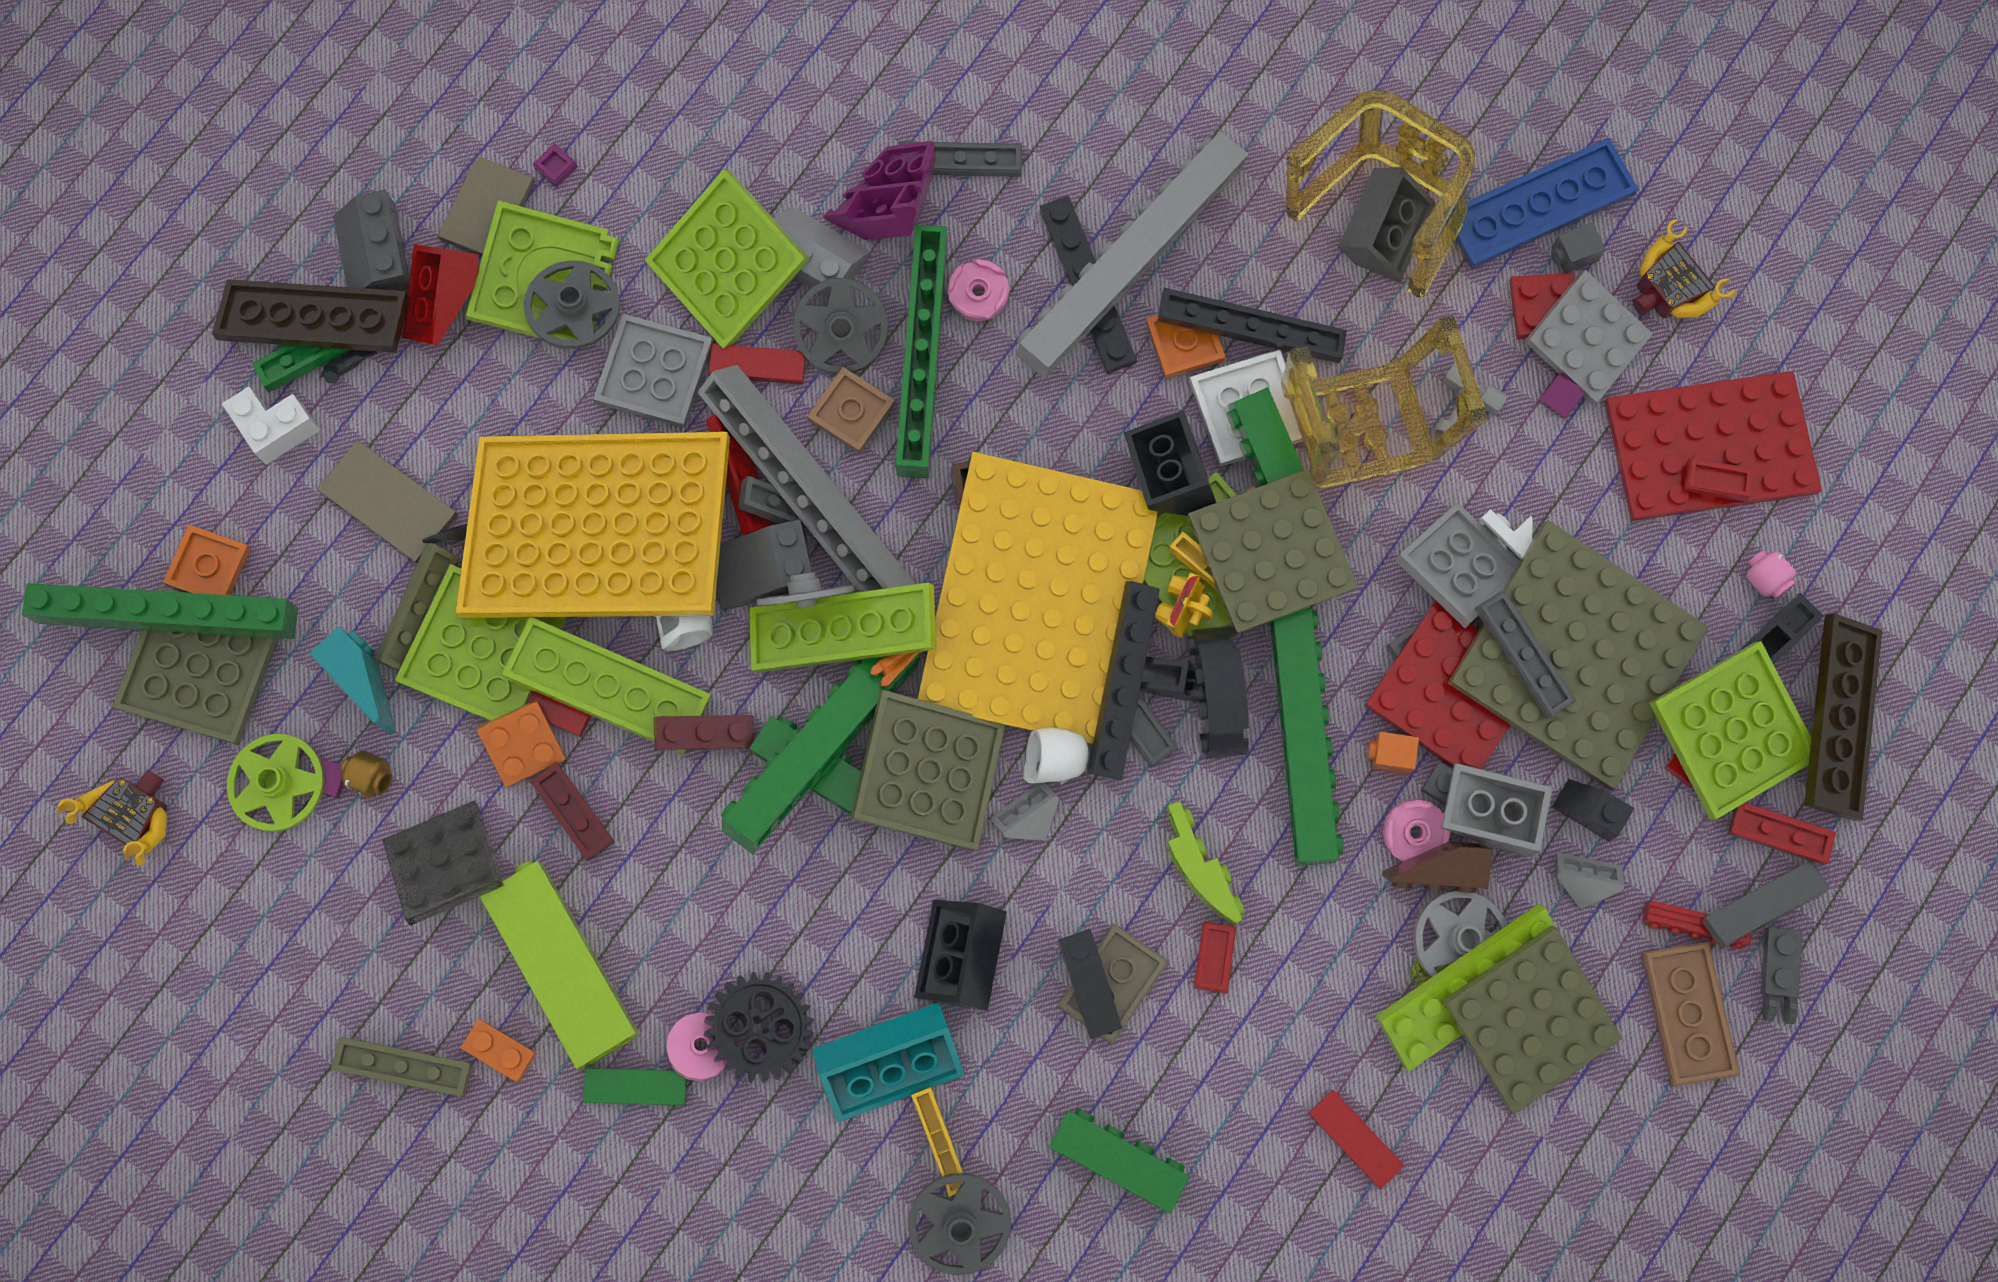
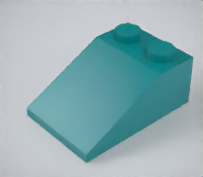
[309,626,396,735]

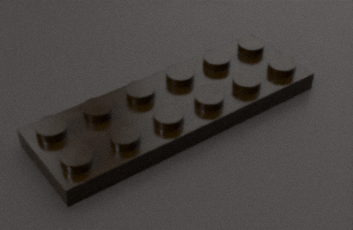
[212,279,410,353]
[1804,613,1882,821]

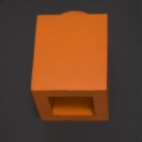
[1367,732,1419,775]

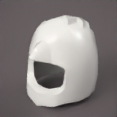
[655,616,713,651]
[1023,727,1089,785]

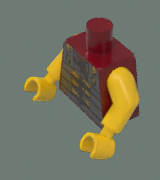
[1632,219,1737,318]
[57,769,167,866]

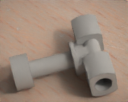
[1433,362,1508,444]

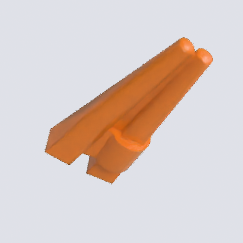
[870,652,919,688]

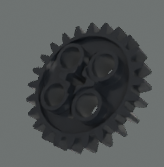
[704,972,814,1083]

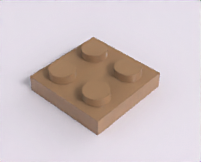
[807,367,896,454]

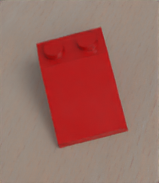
[402,244,479,345]

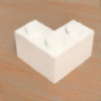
[222,387,320,465]

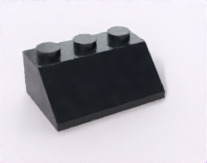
[1124,410,1217,516]
[914,900,1007,1011]

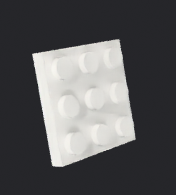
[1189,350,1311,467]

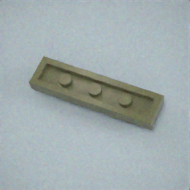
[374,543,459,672]
[331,1036,473,1097]

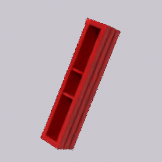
[1642,900,1753,950]

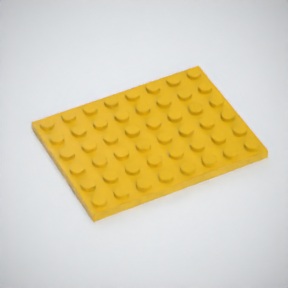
[456,432,730,618]
[917,452,1158,745]

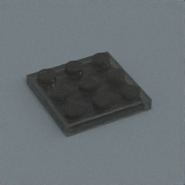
[382,800,504,926]

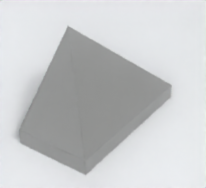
[989,783,1059,841]
[1555,852,1625,910]

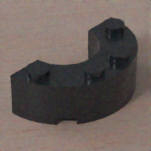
[1187,625,1249,759]

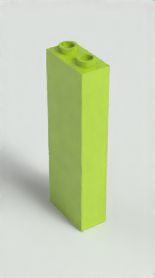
[479,860,640,1071]

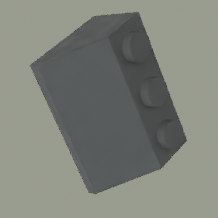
[1338,167,1436,282]
[333,189,410,291]

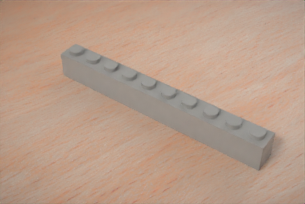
[1016,131,1249,379]
[698,365,916,592]

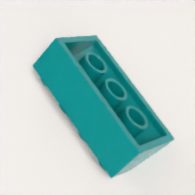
[812,1002,965,1122]

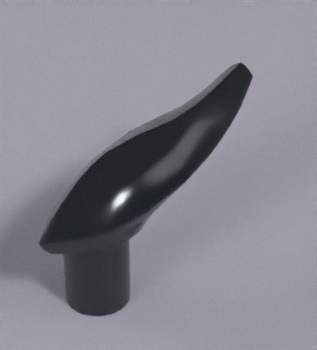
[321,350,378,383]
[422,524,467,543]

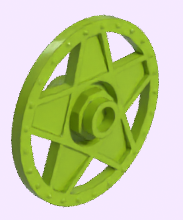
[227,734,325,832]

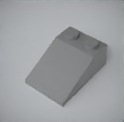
[1441,763,1553,857]

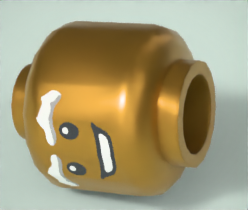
[340,750,393,799]

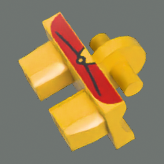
[1155,573,1214,639]

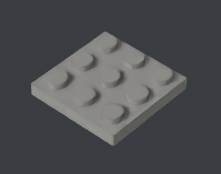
[1524,270,1653,405]
[593,313,714,428]
[1395,502,1519,628]

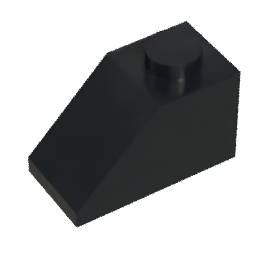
[1552,779,1635,842]

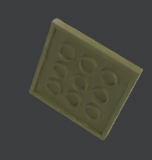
[1187,469,1358,635]
[112,586,278,745]
[850,690,1005,851]
[1442,926,1623,1115]

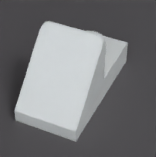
[1479,509,1533,562]

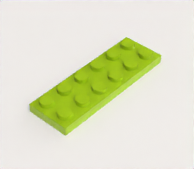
[749,582,936,673]
[502,616,711,755]
[1375,904,1555,1072]

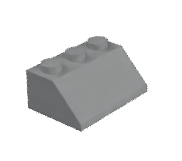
[773,206,871,299]

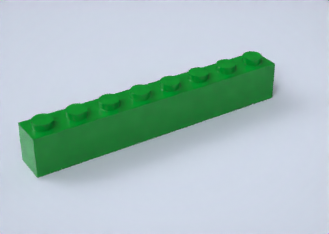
[896,225,948,479]
[22,583,298,639]
[1270,607,1343,866]
[721,652,921,855]

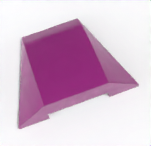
[824,141,935,240]

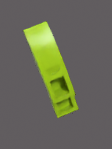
[1166,801,1245,926]

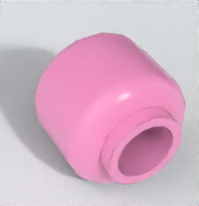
[1746,550,1797,599]

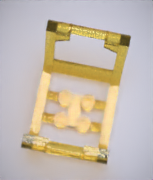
[1286,90,1475,298]
[1281,316,1488,487]

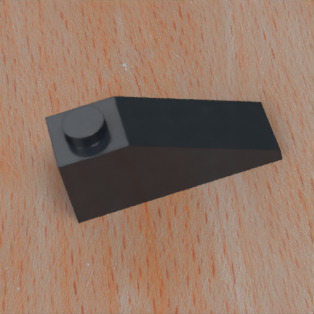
[1058,929,1122,1039]

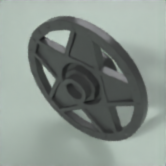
[524,261,620,349]
[793,278,888,373]
[908,1173,1011,1275]

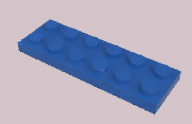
[1443,138,1639,269]

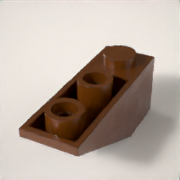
[1382,841,1493,893]

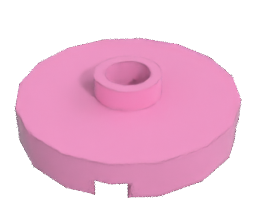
[947,259,1010,322]
[1383,799,1450,862]
[666,1012,726,1082]

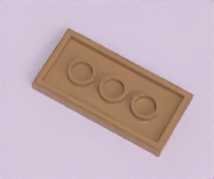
[1641,942,1740,1087]

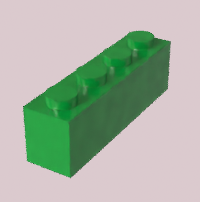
[1226,387,1304,487]
[749,716,861,815]
[1049,1108,1190,1214]

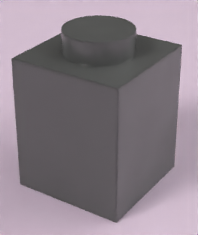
[1551,222,1606,273]

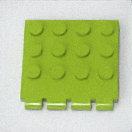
[466,200,619,340]

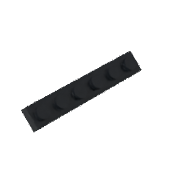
[1039,195,1137,374]
[1157,288,1347,363]
[1087,581,1160,780]

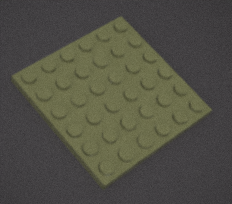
[1448,520,1708,790]

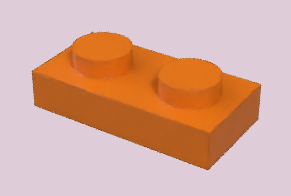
[460,1019,537,1083]

